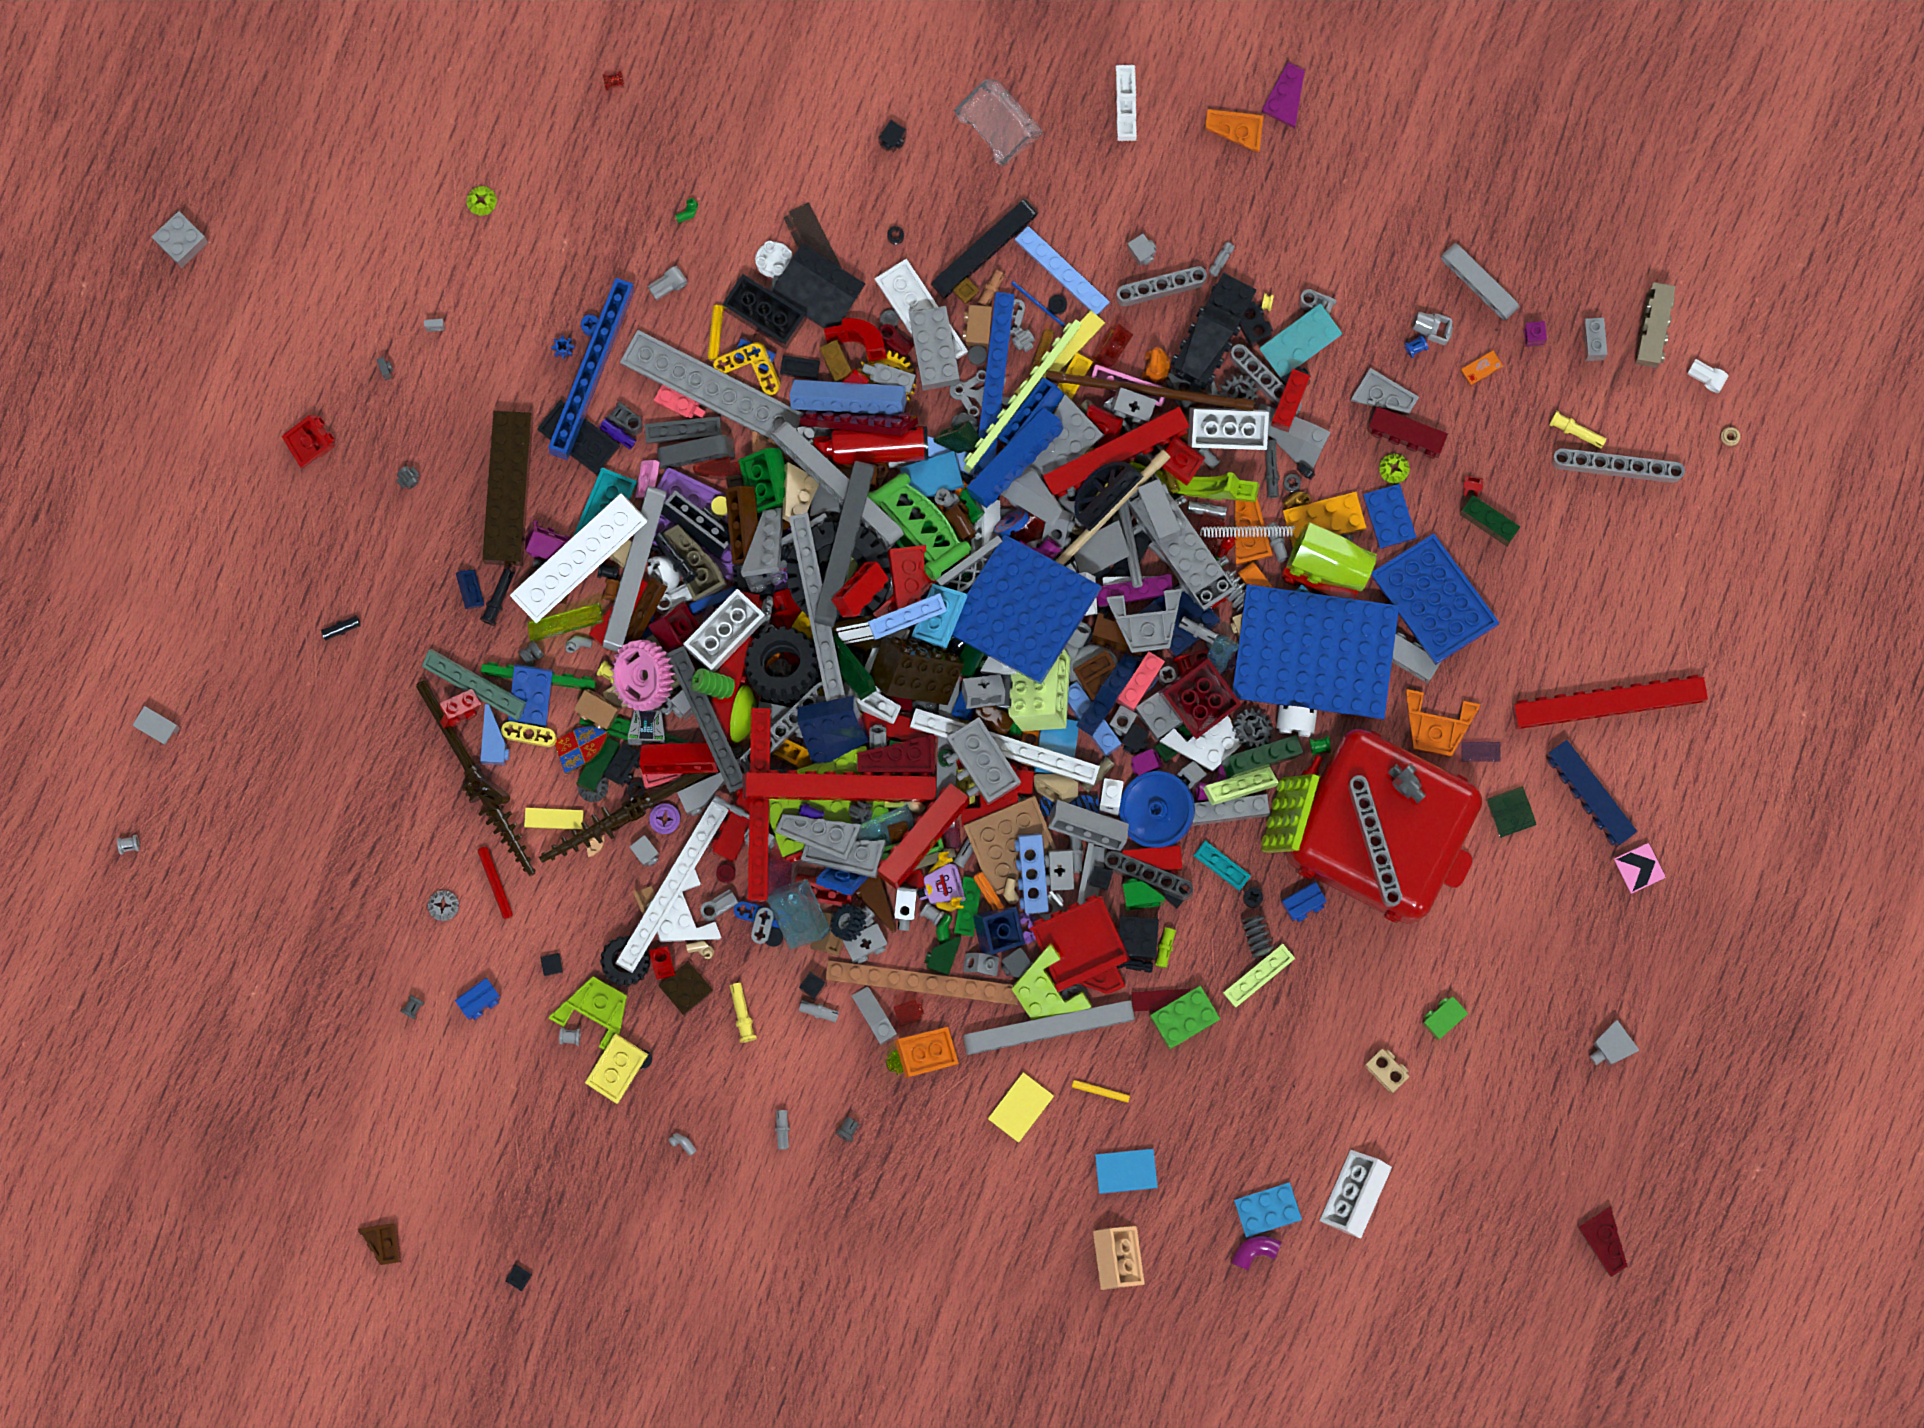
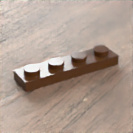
[622,578,668,648]

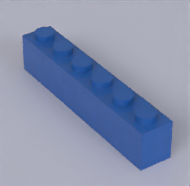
[967,408,1064,508]

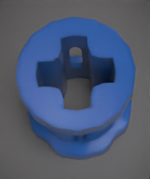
[1404,335,1429,358]

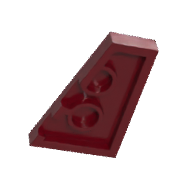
[1578,1206,1628,1277]

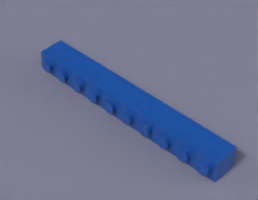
[548,278,635,461]

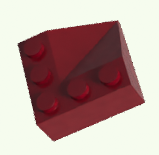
[1158,657,1242,739]

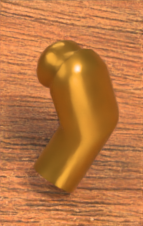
[1282,492,1311,509]

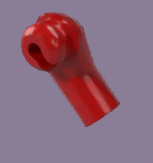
[1216,534,1236,558]

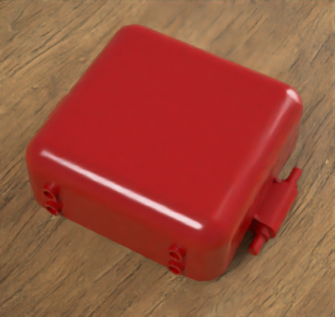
[1285,729,1482,924]

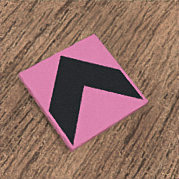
[1614,843,1666,894]

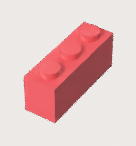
[1117,651,1165,712]

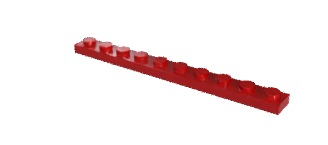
[748,708,771,901]

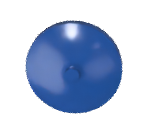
[1119,771,1195,848]

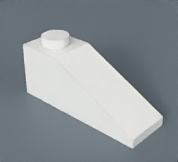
[843,681,901,724]

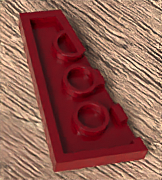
[857,734,935,773]

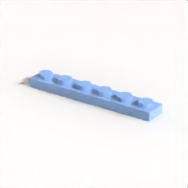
[1015,226,1110,316]

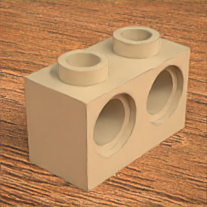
[1364,1048,1410,1094]

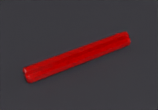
[477,846,513,919]

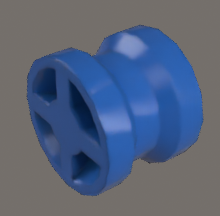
[581,315,599,337]

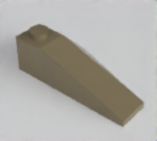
[664,525,726,601]

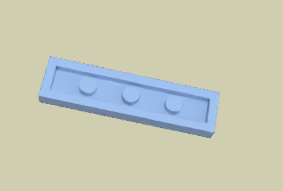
[868,593,947,640]

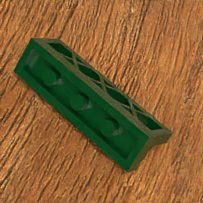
[832,629,877,700]

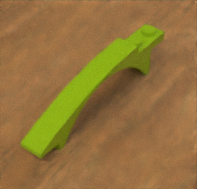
[1129,461,1260,503]

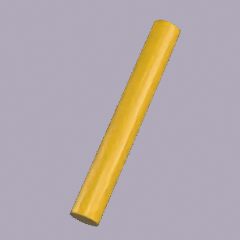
[1072,1080,1130,1103]

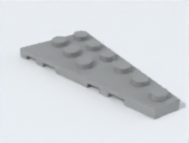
[1008,394,1105,511]

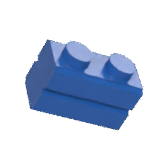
[1281,882,1327,923]
[455,978,501,1021]

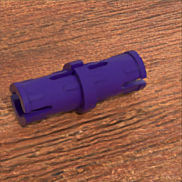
[599,418,637,450]

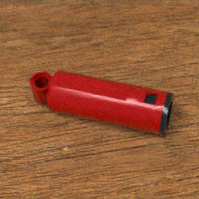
[813,426,929,465]

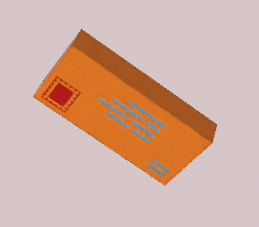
[1460,350,1503,386]

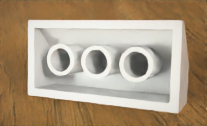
[1320,1150,1392,1239]

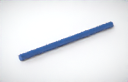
[1011,281,1065,327]

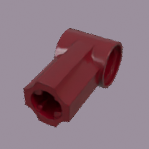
[879,324,914,357]

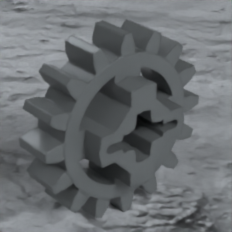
[1217,374,1259,409]
[1232,708,1273,749]

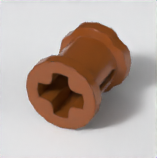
[602,579,620,602]

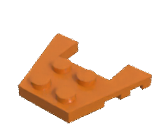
[1406,689,1480,757]

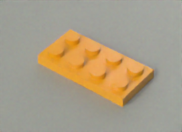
[1282,492,1366,548]

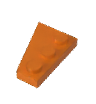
[1205,109,1264,153]

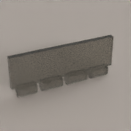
[783,202,842,268]

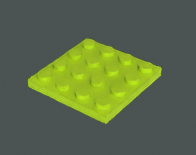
[1261,774,1320,853]

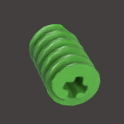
[691,668,735,699]

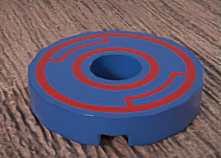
[994,509,1029,538]

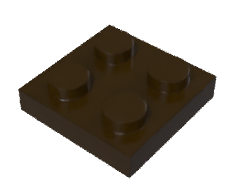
[659,961,713,1016]

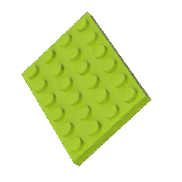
[769,745,891,857]

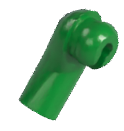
[675,198,698,223]

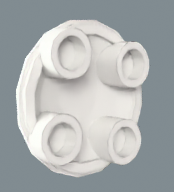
[755,241,792,278]

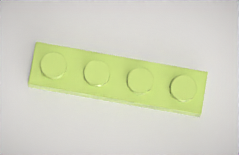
[1203,767,1279,805]
[1223,944,1295,1008]

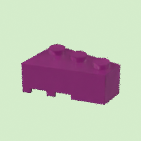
[525,519,572,561]

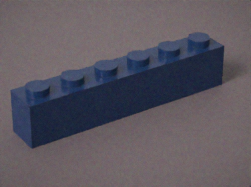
[1547,740,1638,848]

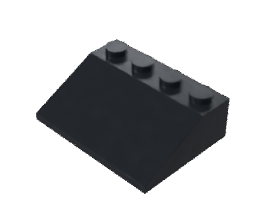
[771,243,865,328]

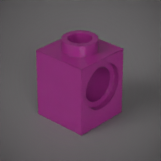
[1523,321,1547,347]
[1131,749,1163,776]

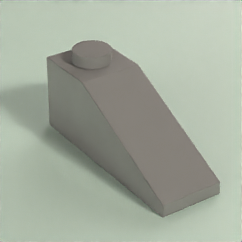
[677,772,725,816]
[852,986,897,1046]

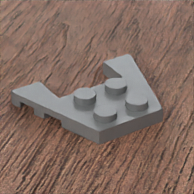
[1106,589,1182,653]

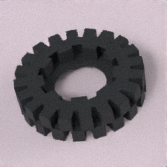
[786,522,891,626]

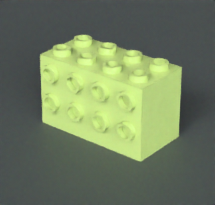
[1009,649,1070,731]

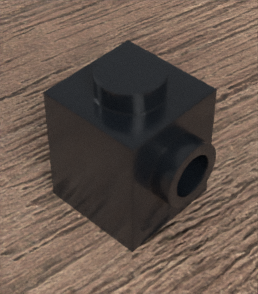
[878,120,907,153]
[1121,723,1149,755]

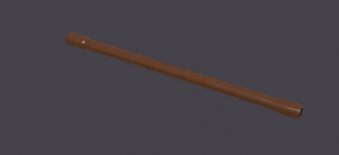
[1046,370,1255,411]

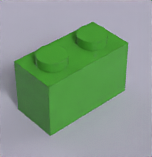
[1422,996,1468,1041]

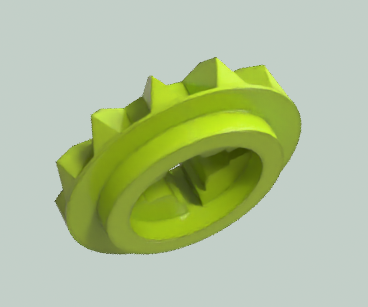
[467,186,497,216]
[1379,453,1410,484]

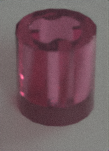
[943,828,961,849]

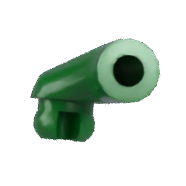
[936,914,952,944]

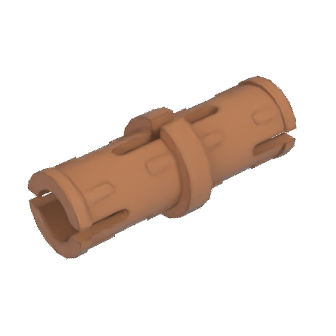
[977,269,1006,306]

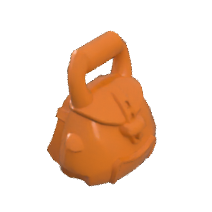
[1142,347,1170,384]

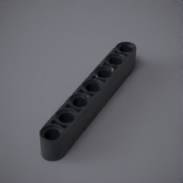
[931,199,1039,299]

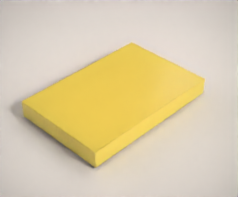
[585,1034,649,1104]
[988,1073,1054,1143]

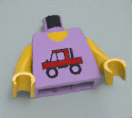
[917,851,966,911]

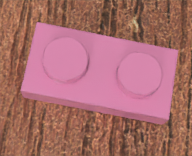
[635,460,660,499]

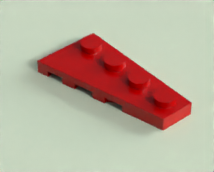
[888,545,926,624]

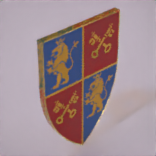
[555,726,609,774]

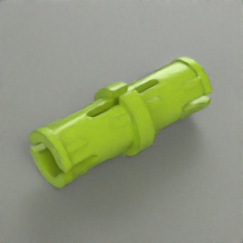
[1155,928,1176,968]

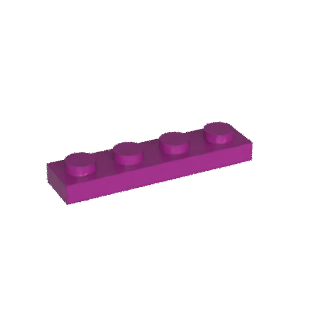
[1097,574,1174,607]

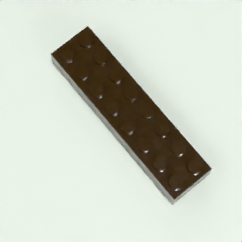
[482,411,534,566]

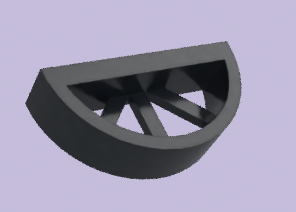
[1074,461,1144,531]

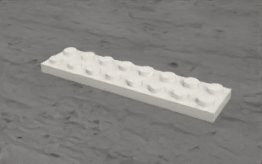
[510,493,648,623]

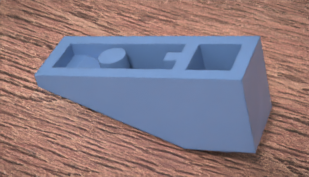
[480,704,510,765]

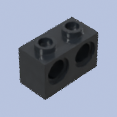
[1239,301,1273,348]

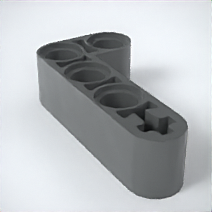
[657,435,735,469]

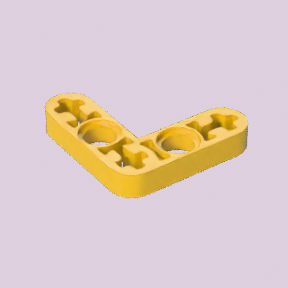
[713,342,781,395]

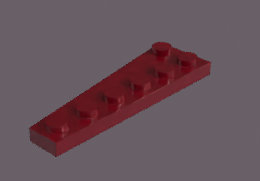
[799,410,918,436]

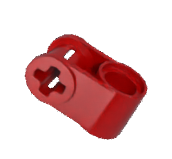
[1173,649,1211,676]

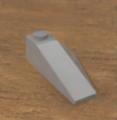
[1258,403,1331,470]
[1001,466,1063,526]

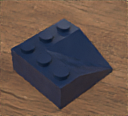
[1139,583,1220,658]
[797,696,869,764]

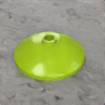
[730,685,757,742]

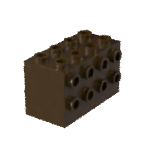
[869,636,964,705]

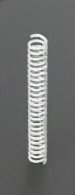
[1200,526,1295,538]

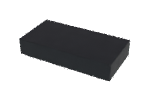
[780,355,820,380]

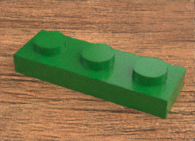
[954,877,981,937]

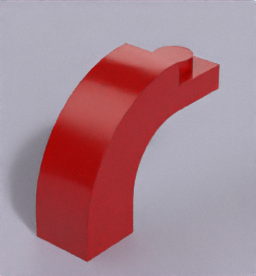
[824,318,887,362]

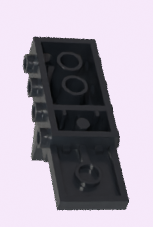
[1171,273,1257,390]

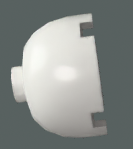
[647,555,680,593]

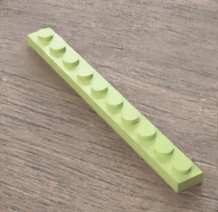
[963,320,1082,473]

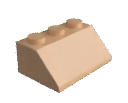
[1093,1226,1145,1290]

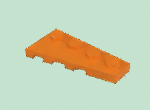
[1235,498,1273,566]

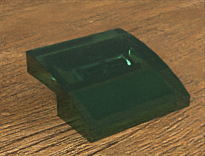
[1486,786,1537,838]

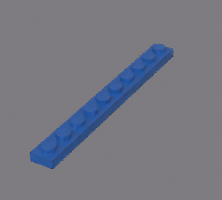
[974,292,1015,475]

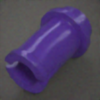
[798,803,824,819]

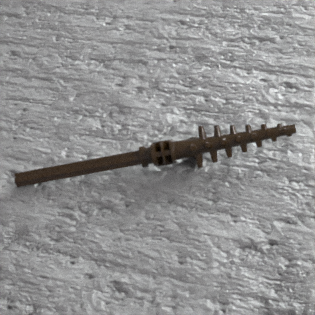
[416,680,536,877]
[539,745,744,863]

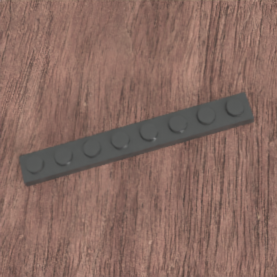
[667,646,743,793]

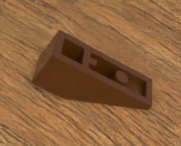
[856,875,896,933]

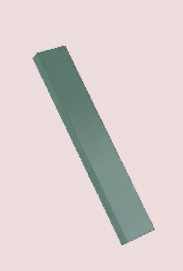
[422,649,527,720]

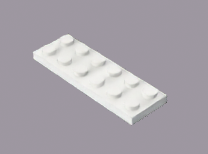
[875,259,968,360]

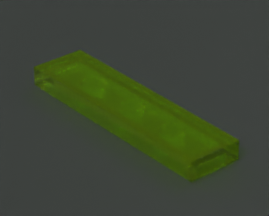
[527,603,603,642]

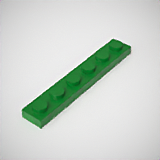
[481,662,597,692]

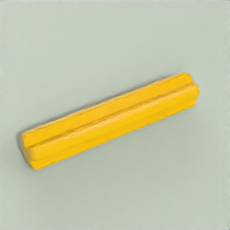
[708,305,723,360]

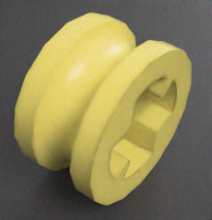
[1262,293,1274,311]

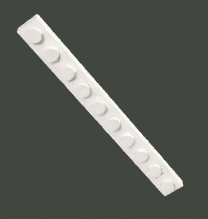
[910,708,1100,785]
[616,802,729,973]

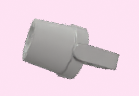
[1411,312,1453,345]

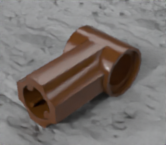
[944,501,977,542]

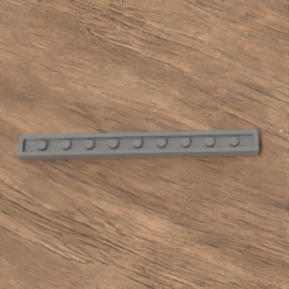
[789,513,845,701]

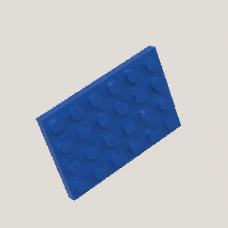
[1371,533,1499,665]

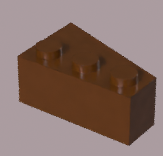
[1092,613,1148,657]

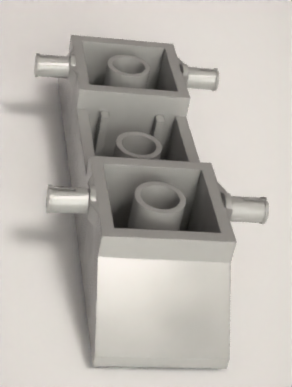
[1126,473,1236,611]

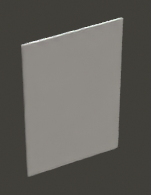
[1074,520,1130,575]

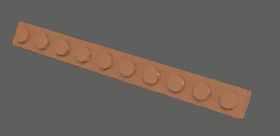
[825,961,1018,1006]

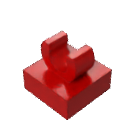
[1463,475,1483,497]

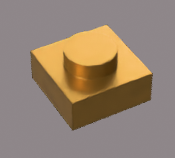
[953,277,979,305]

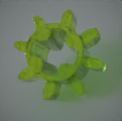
[886,1050,904,1075]

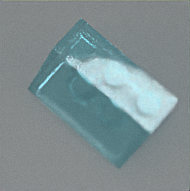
[857,805,915,846]

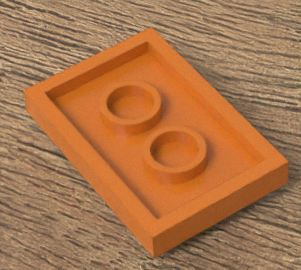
[895,1027,959,1078]

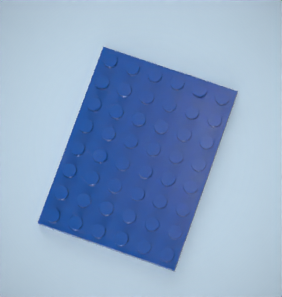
[1232,584,1399,720]

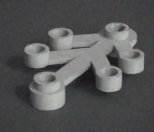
[950,370,1021,418]

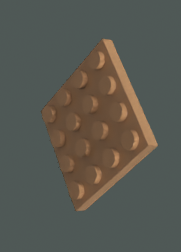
[963,796,1061,895]

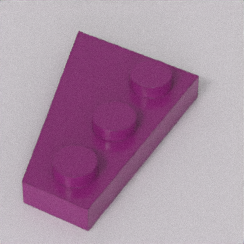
[1262,62,1305,129]

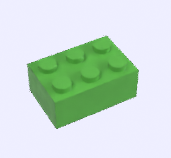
[1149,986,1220,1050]

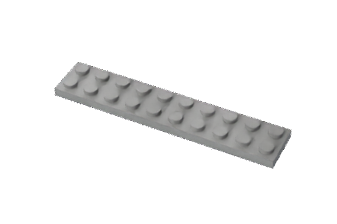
[620,330,804,439]

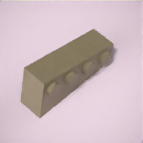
[1635,282,1676,368]

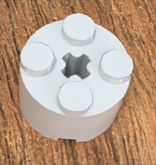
[1276,705,1317,737]

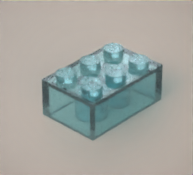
[767,879,831,949]

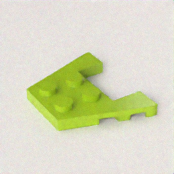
[1012,943,1092,1020]
[549,977,627,1050]

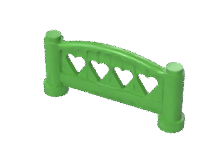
[867,473,971,581]

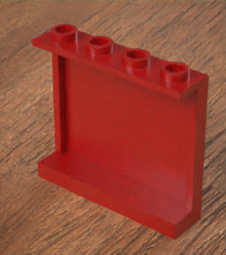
[1029,894,1130,992]

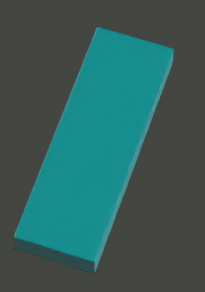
[1193,841,1251,891]

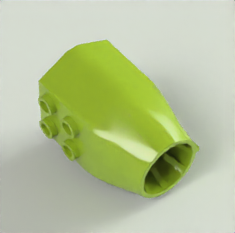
[1286,522,1377,591]

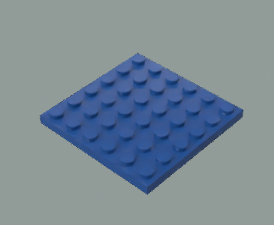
[952,535,1102,685]

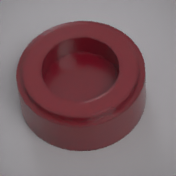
[716,864,736,884]

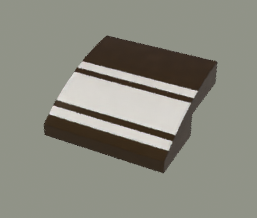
[835,615,883,653]

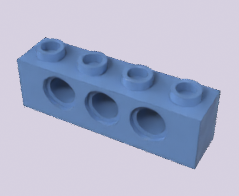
[1014,833,1049,914]

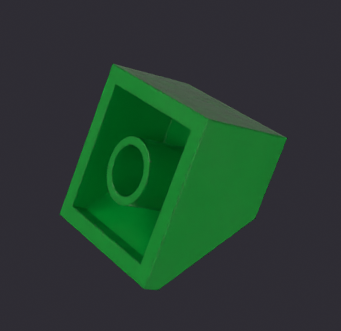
[1122,879,1165,912]

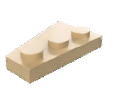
[782,462,819,523]

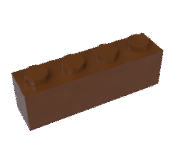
[725,486,758,565]

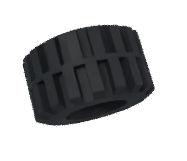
[600,936,650,987]

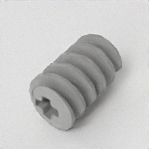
[1225,570,1246,612]

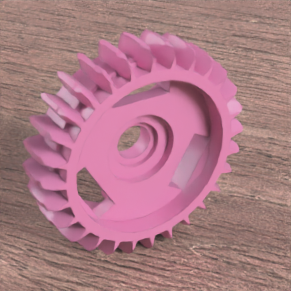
[610,640,675,711]

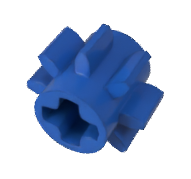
[551,335,575,360]

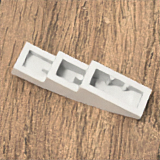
[1116,65,1136,141]

